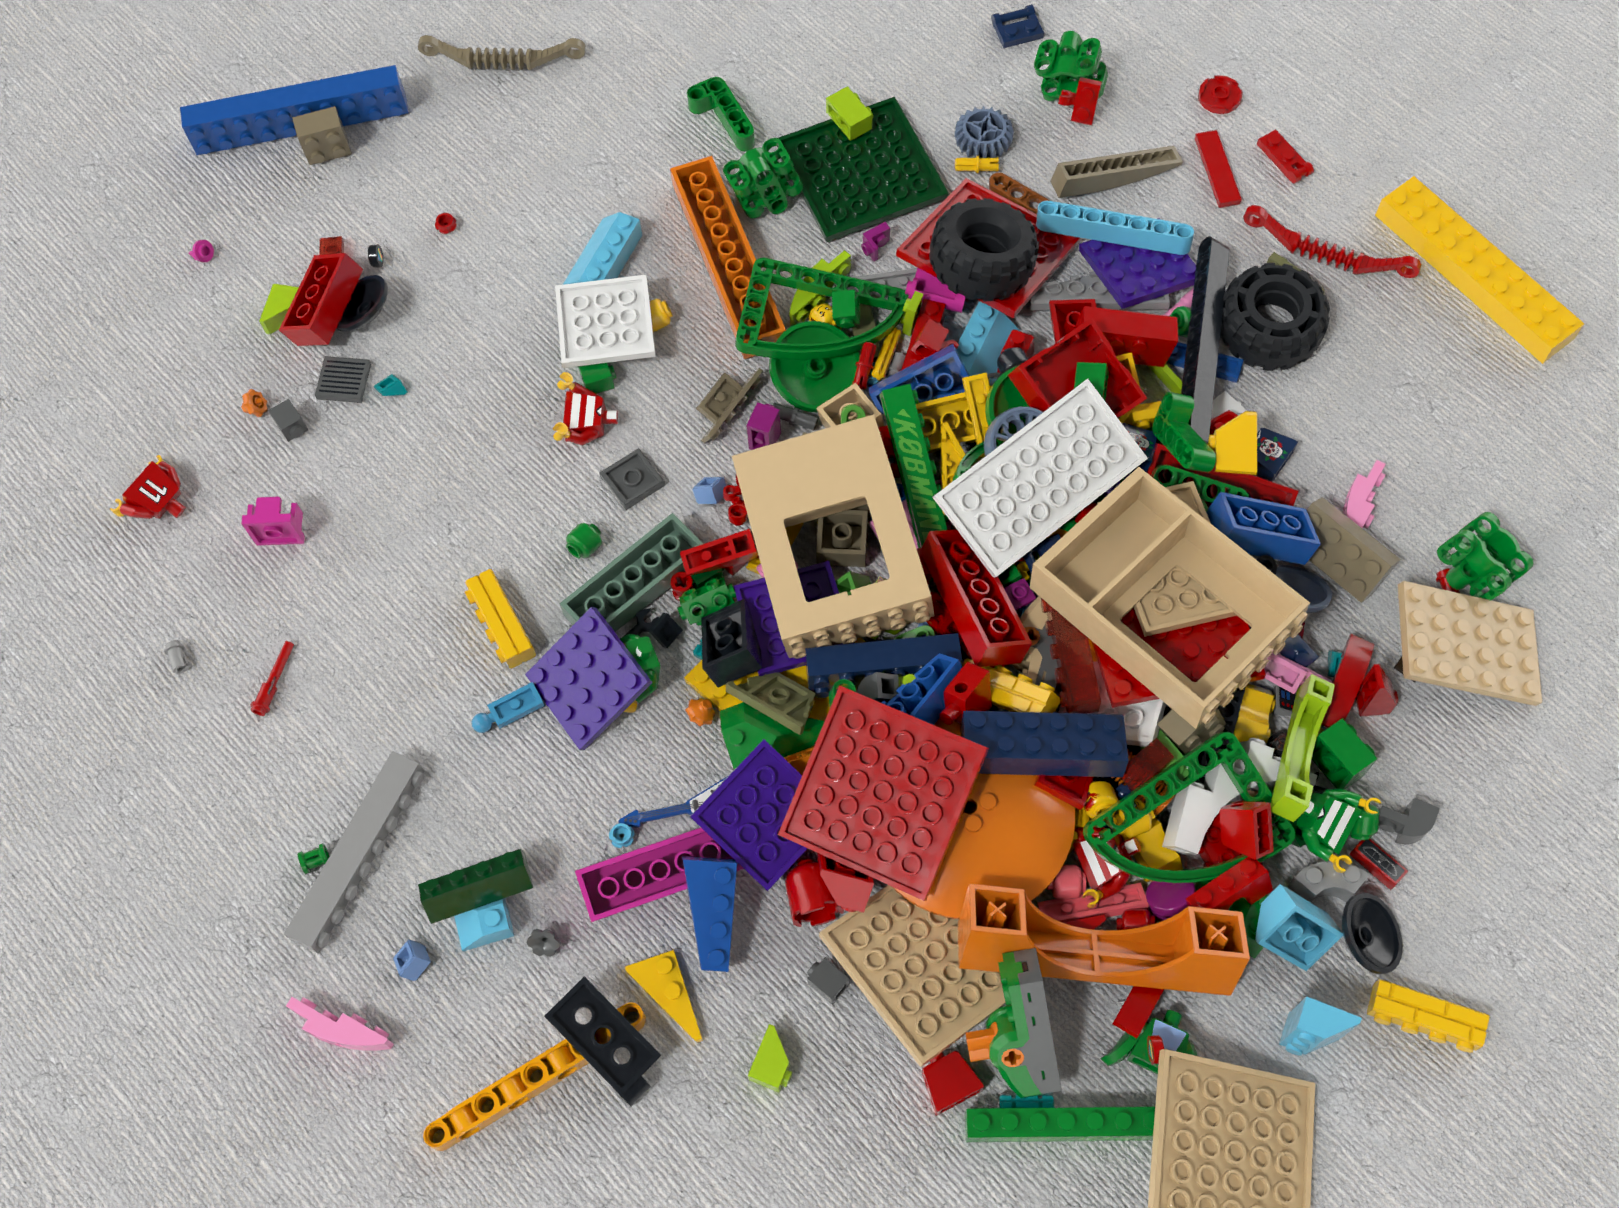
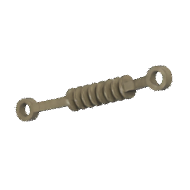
[418,35,586,70]

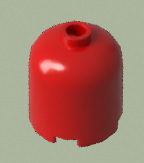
[785,859,844,927]

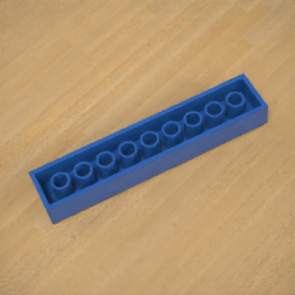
[180,65,409,155]

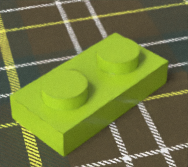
[900,291,924,336]

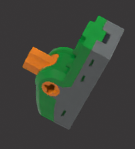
[965,948,1062,1098]

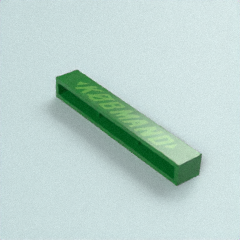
[880,384,948,582]
[965,1107,1155,1142]

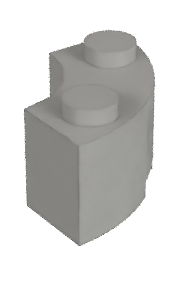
[1288,861,1370,902]

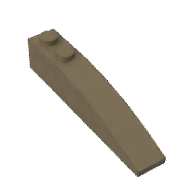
[1050,145,1183,198]

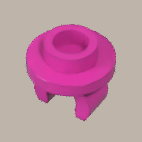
[189,240,214,262]

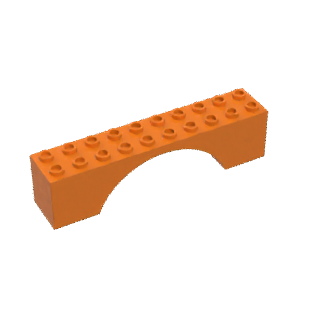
[958,884,1250,996]

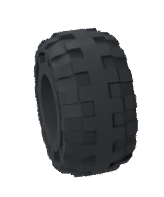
[929,198,1039,301]
[1220,263,1330,371]

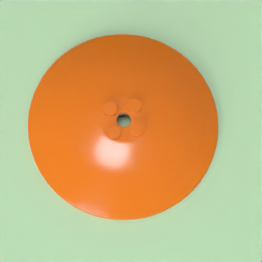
[891,718,1075,919]

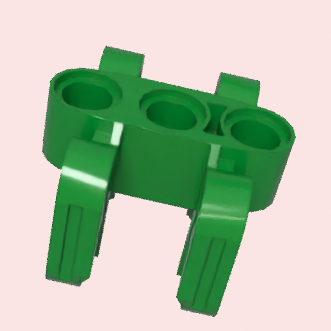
[1034,31,1108,101]
[723,138,803,218]
[1437,512,1534,601]

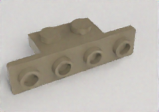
[696,367,763,443]

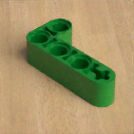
[687,77,755,152]
[1152,392,1216,472]
[1151,465,1249,503]

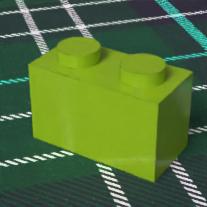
[826,86,873,141]

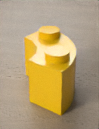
[1233,683,1276,744]
[1122,818,1183,882]

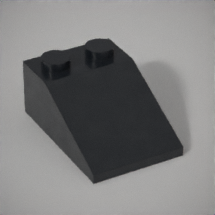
[701,599,762,688]

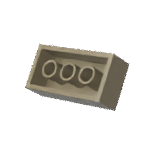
[1307,497,1401,603]

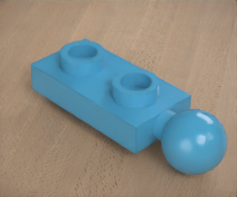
[472,682,545,733]

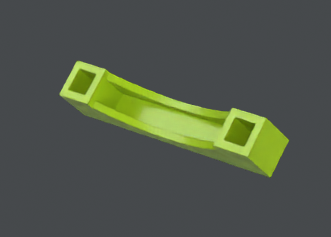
[1271,674,1335,822]

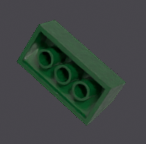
[418,849,533,924]

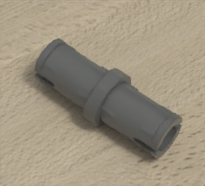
[773,402,819,430]

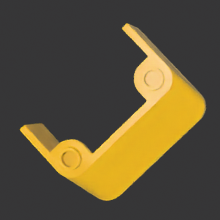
[1208,411,1257,475]

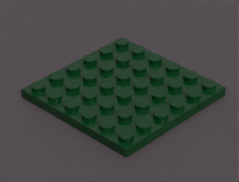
[777,96,949,243]

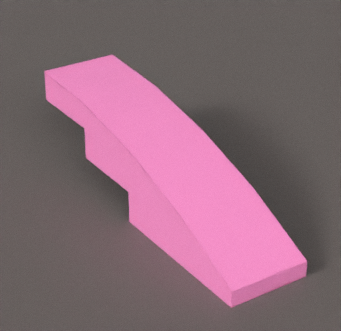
[1264,653,1332,694]

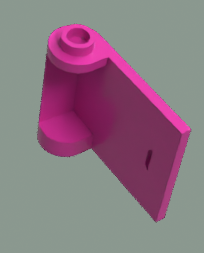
[905,267,966,313]

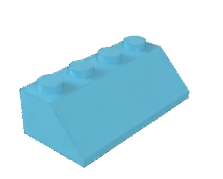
[563,212,643,285]
[956,302,1020,386]

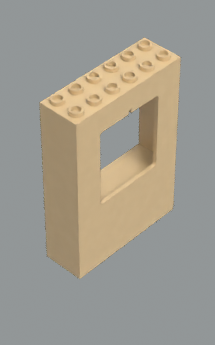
[732,414,935,658]
[1030,467,1310,729]

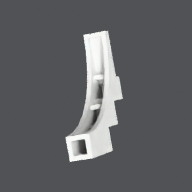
[1162,738,1317,855]

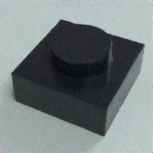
[648,613,683,648]

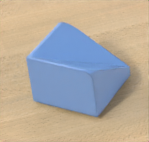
[692,477,726,504]
[393,939,431,981]

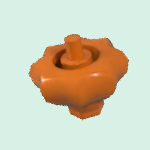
[241,389,268,417]
[685,698,716,727]

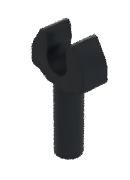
[623,608,659,637]

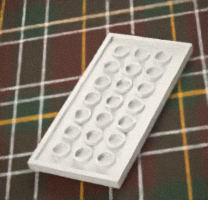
[933,379,1148,578]

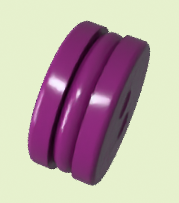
[1146,881,1196,922]

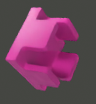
[241,497,305,546]

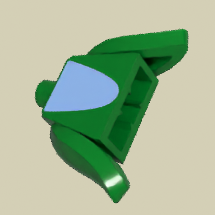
[1100,1010,1197,1075]

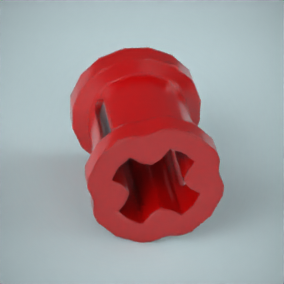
[671,572,694,601]

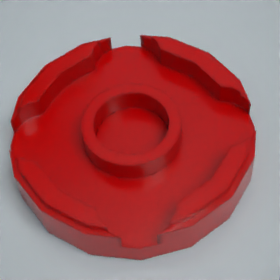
[1198,75,1243,114]

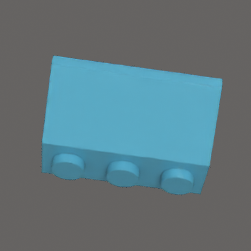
[1255,884,1343,971]
[1279,996,1362,1056]

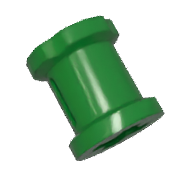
[297,843,330,874]

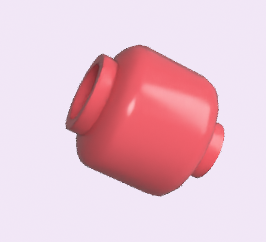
[1047,865,1086,899]

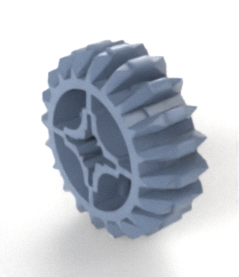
[954,105,1014,158]

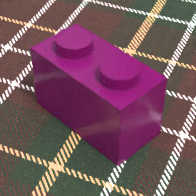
[746,402,781,450]

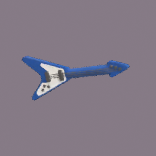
[618,775,729,827]

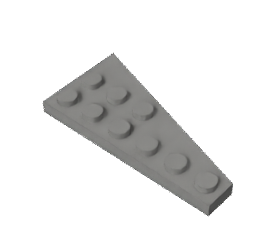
[1030,271,1170,310]

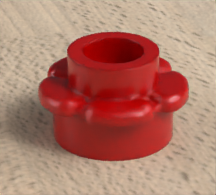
[435,213,457,234]

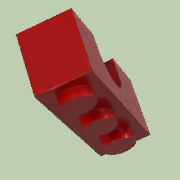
[1185,857,1273,910]

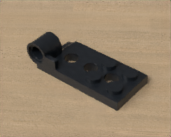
[544,976,661,1107]

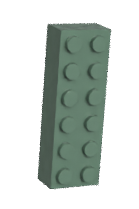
[559,513,703,632]

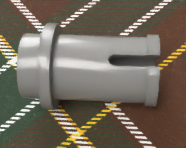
[885,352,905,379]
[164,640,189,674]

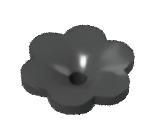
[527,929,560,957]

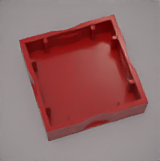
[1008,318,1147,418]

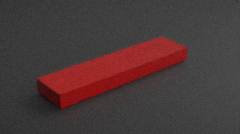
[1194,130,1242,208]

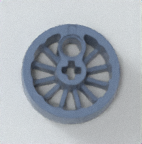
[984,407,1043,456]

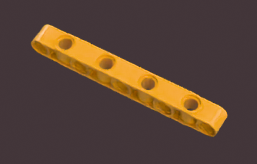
[423,1002,646,1151]

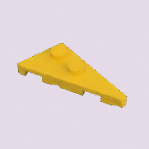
[941,422,965,515]
[625,950,703,1043]

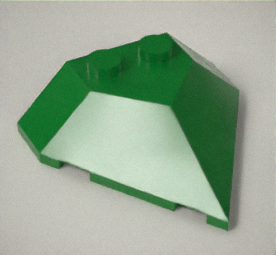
[720,702,825,769]

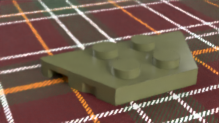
[726,672,816,735]

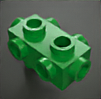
[677,577,736,626]

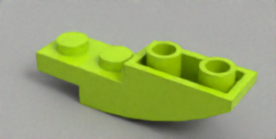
[789,250,851,326]

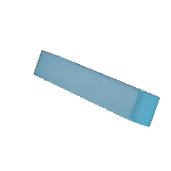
[1036,201,1194,255]

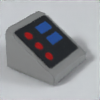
[1272,686,1296,716]

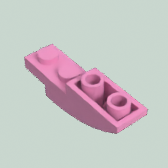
[1342,460,1386,529]
[286,997,394,1051]

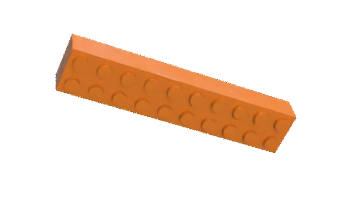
[670,156,786,359]

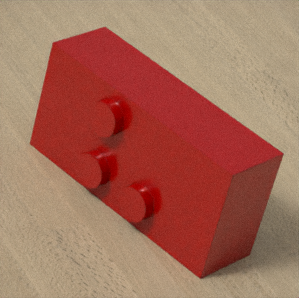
[279,253,363,346]
[1073,306,1178,367]

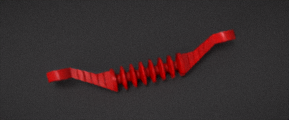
[1243,205,1422,278]

